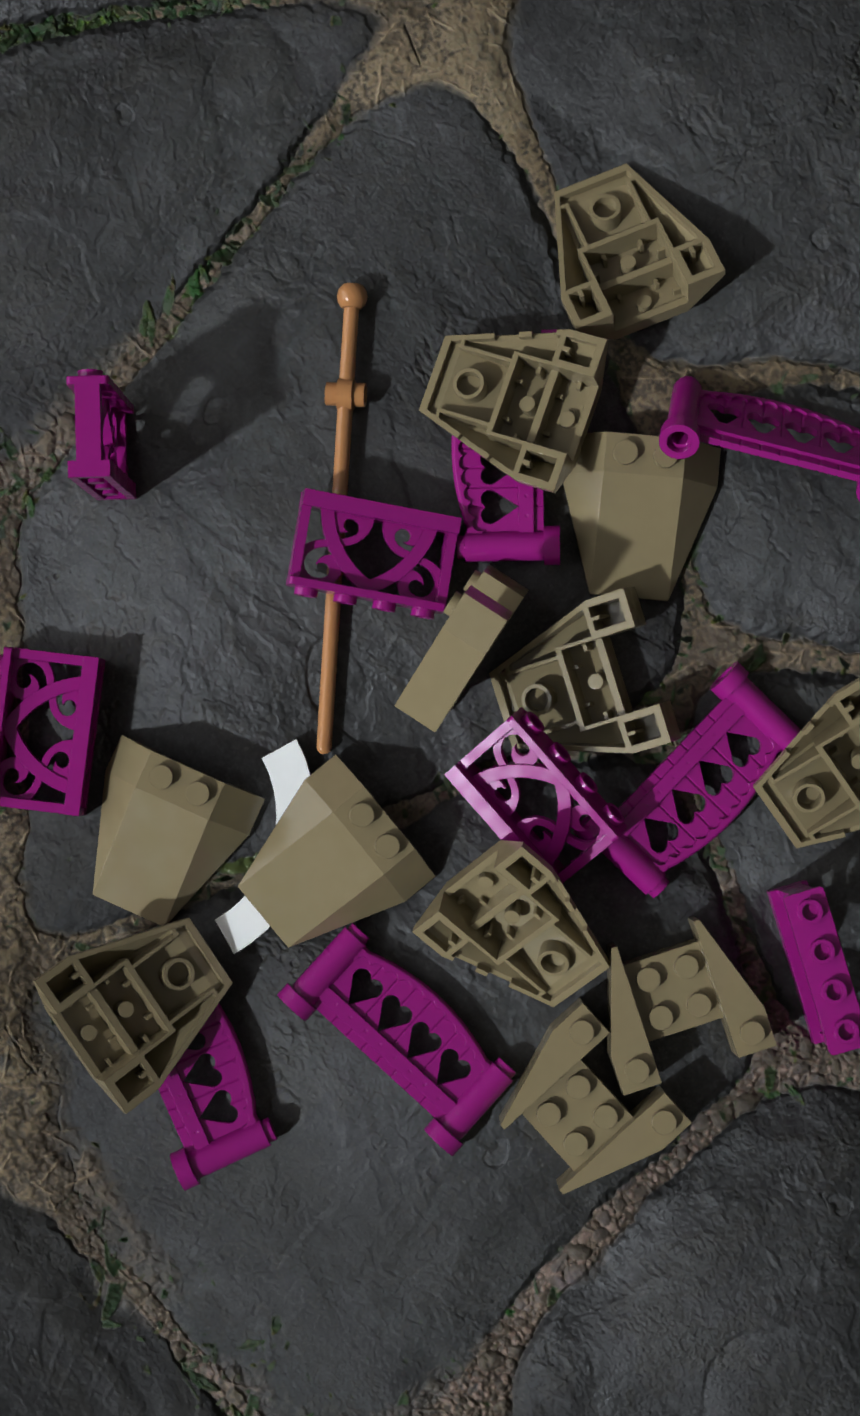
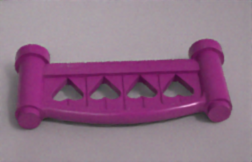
[451,329,560,565]
[659,376,860,502]
[573,661,801,898]
[277,923,516,1156]
[158,1003,278,1191]

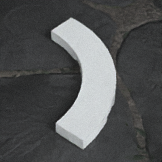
[215,739,311,954]

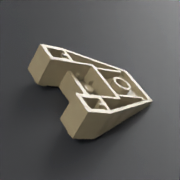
[489,587,682,754]

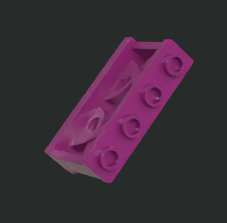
[66,369,136,500]
[285,488,462,619]
[0,646,106,816]
[444,707,627,883]
[767,880,860,1055]

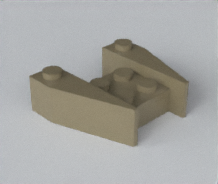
[394,564,529,732]
[607,916,777,1096]
[499,998,692,1194]

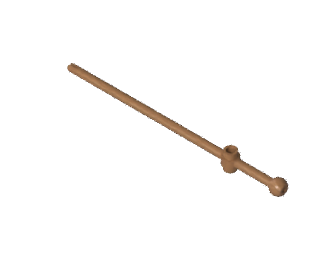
[316,283,368,754]

